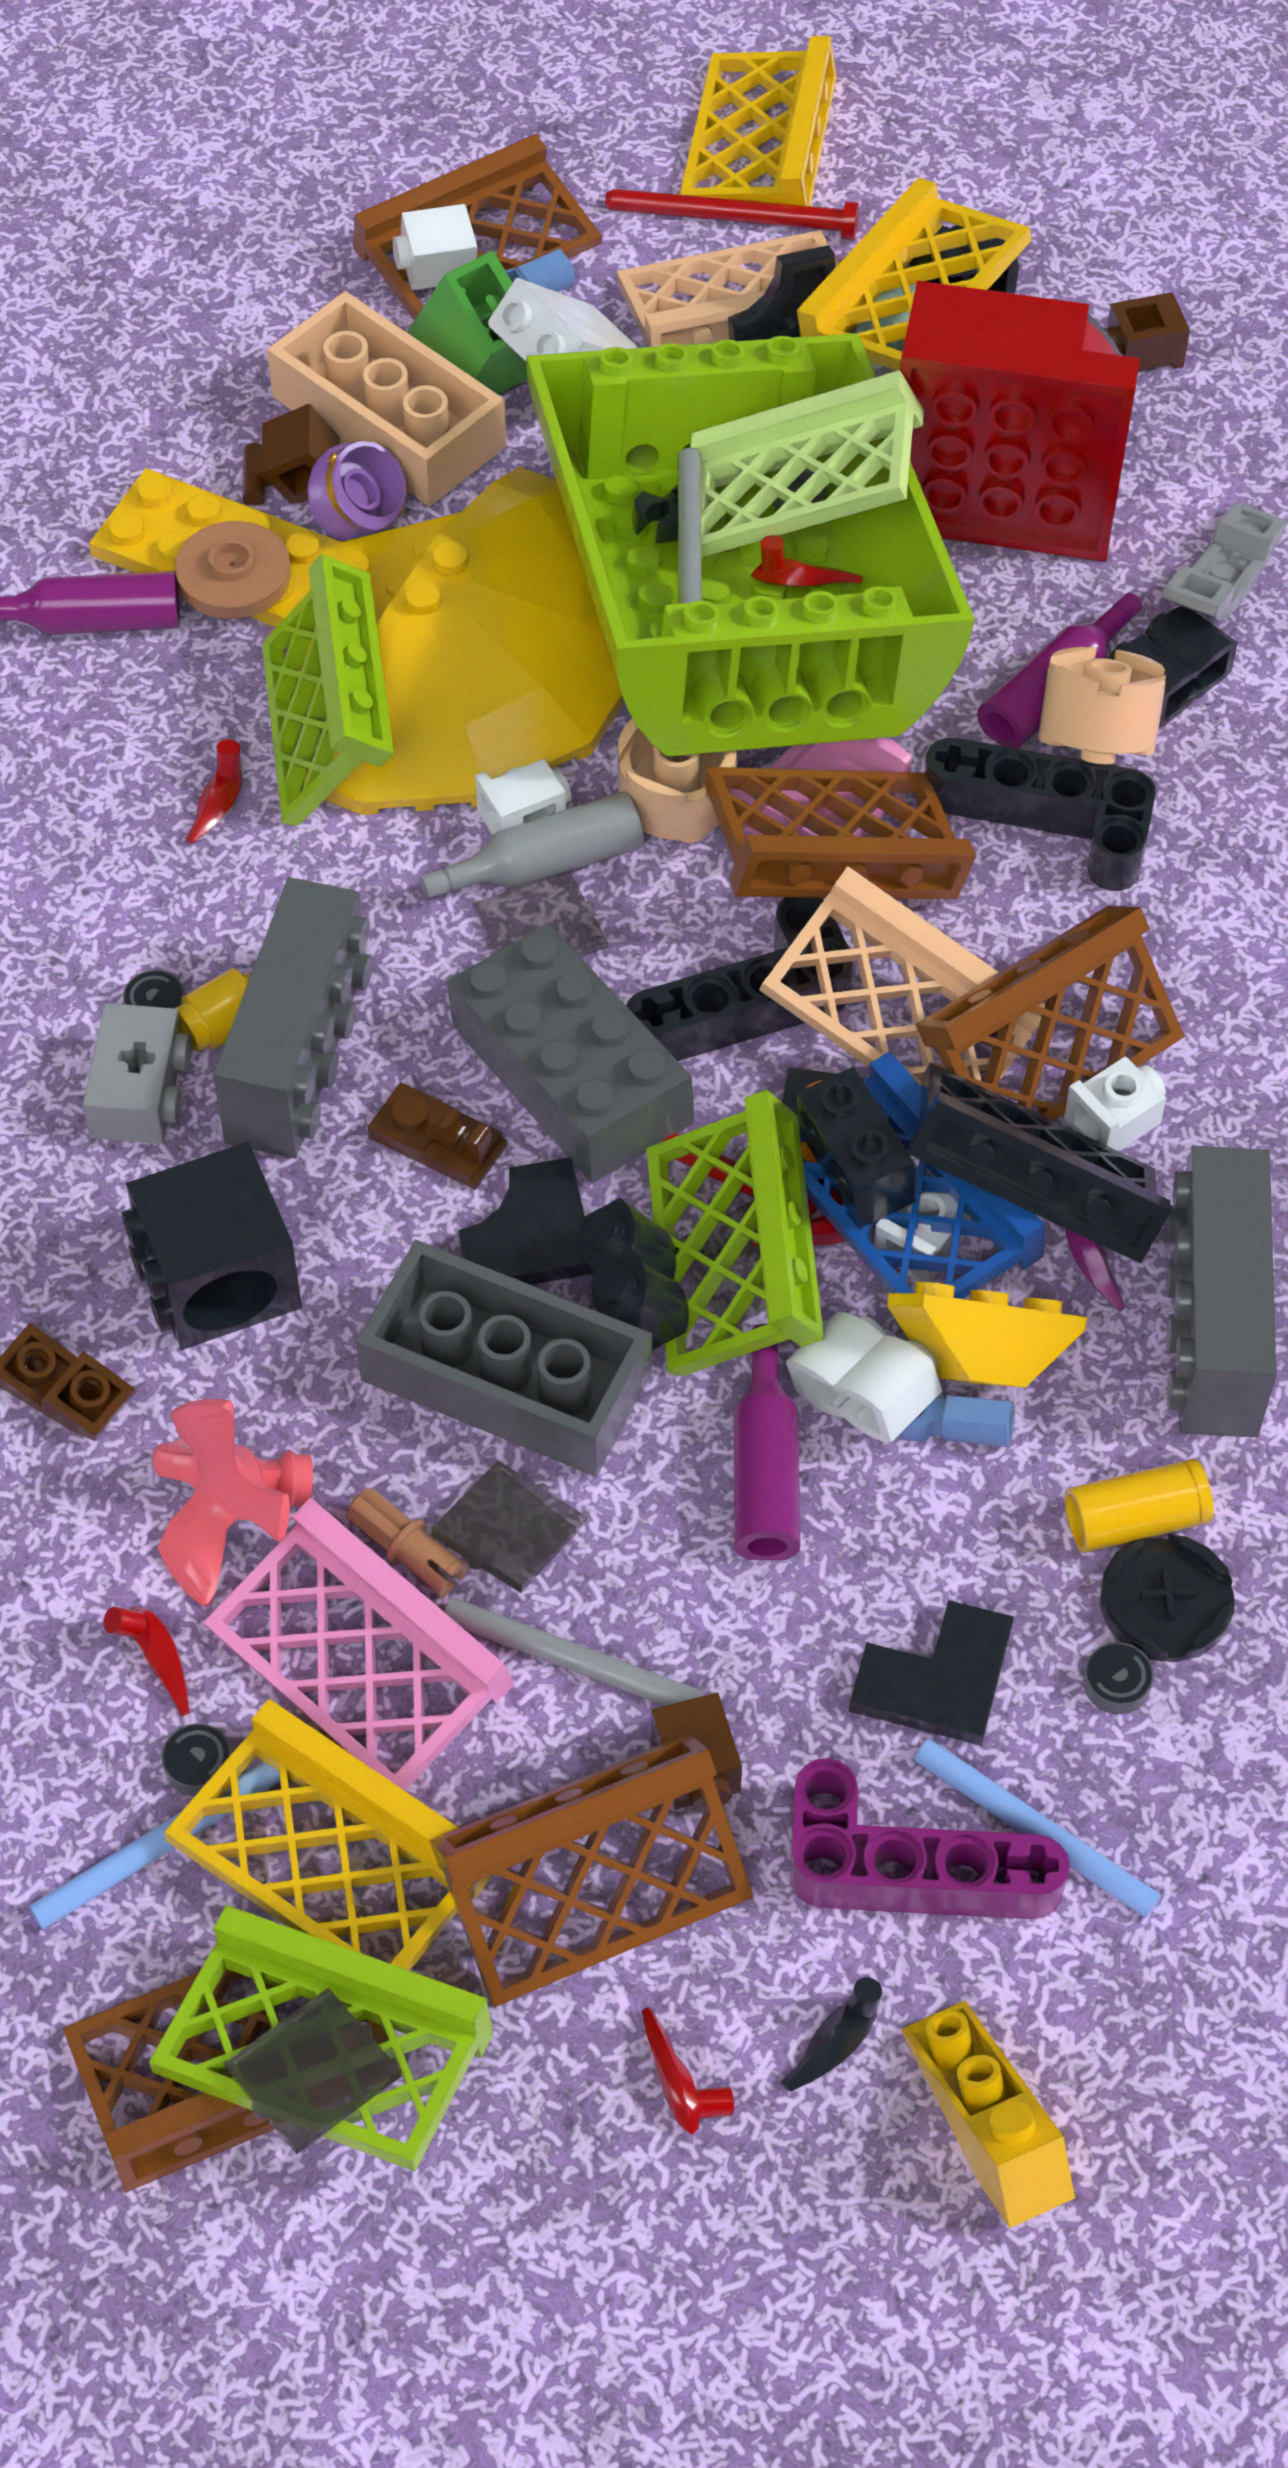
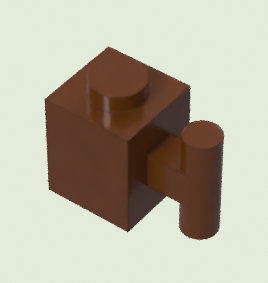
[242,403,340,505]

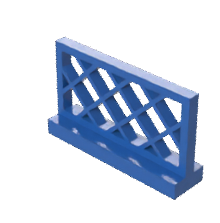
[798,1051,1045,1299]

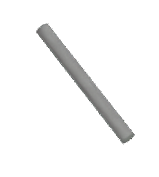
[678,448,702,604]
[444,1597,703,1706]

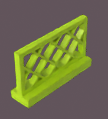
[262,553,394,826]
[646,1089,824,1376]
[149,1905,493,2172]

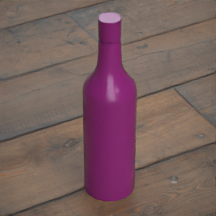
[0,571,180,635]
[977,592,1142,749]
[733,1323,801,1560]

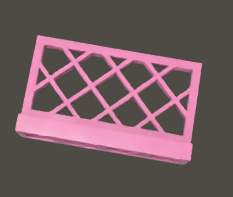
[203,1497,514,1791]

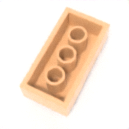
[267,291,507,507]

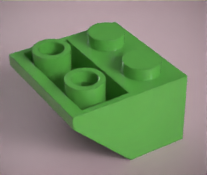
[407,250,527,394]

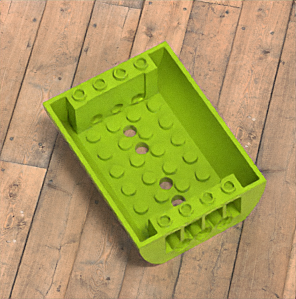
[526,333,975,757]

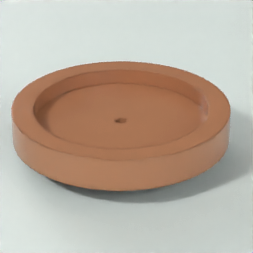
[175,521,291,619]

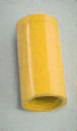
[1064,1458,1214,1553]

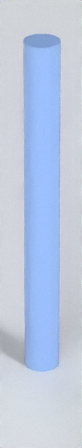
[914,1738,1161,1918]
[28,1761,280,1930]

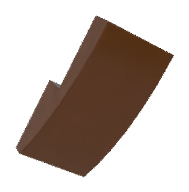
[0,1323,135,1441]

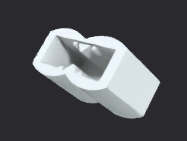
[786,1312,942,1442]

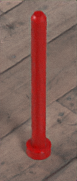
[605,189,859,240]

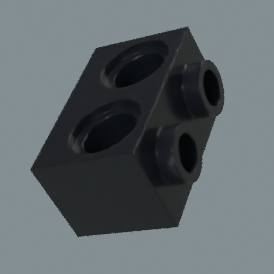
[797,1066,916,1229]

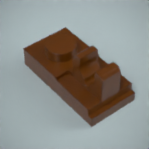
[368,1082,508,1190]

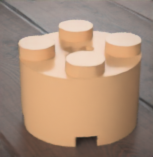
[1038,647,1166,764]
[618,718,737,843]

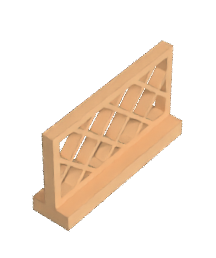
[616,230,857,347]
[759,866,1045,1086]

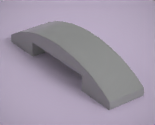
[1162,502,1288,621]

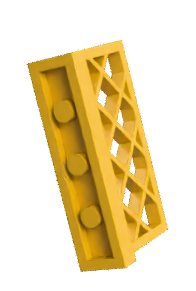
[680,36,837,206]
[797,177,1031,371]
[164,1699,492,1971]

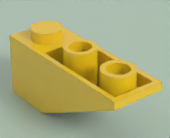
[901,2000,1075,2228]

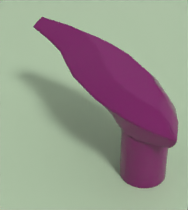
[1065,1228,1125,1312]

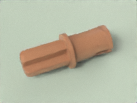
[347,1488,469,1598]

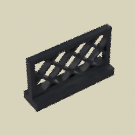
[908,1062,1172,1264]

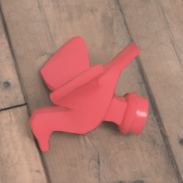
[151,1399,313,1607]

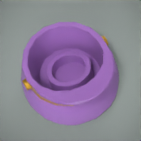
[308,441,407,542]

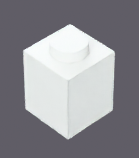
[393,204,477,290]

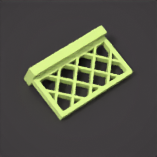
[690,370,924,558]

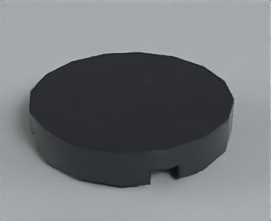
[1100,1534,1235,1662]

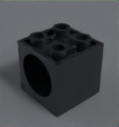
[121,1141,302,1351]

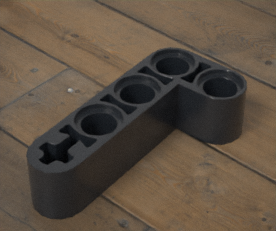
[924,738,1156,891]
[626,897,853,1061]

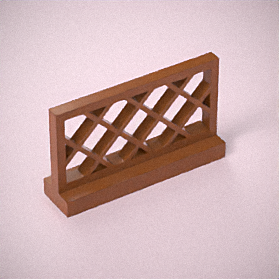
[353,133,602,320]
[703,767,976,899]
[915,905,1185,1120]
[429,1733,754,2008]
[62,1917,397,2193]

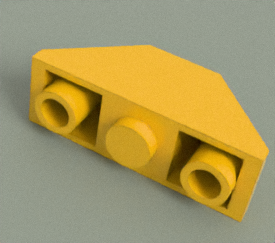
[887,1282,1087,1388]

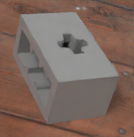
[82,1003,192,1144]

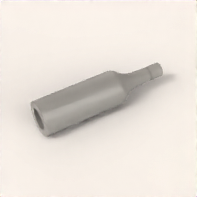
[420,791,644,899]

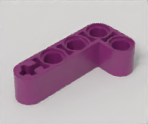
[790,1758,1070,1919]

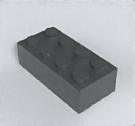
[213,877,373,1159]
[447,923,695,1183]
[1165,1146,1277,1438]
[356,1239,652,1477]

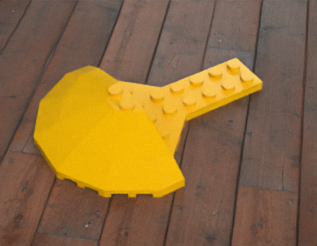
[89,466,625,815]

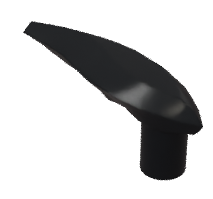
[781,1977,882,2091]

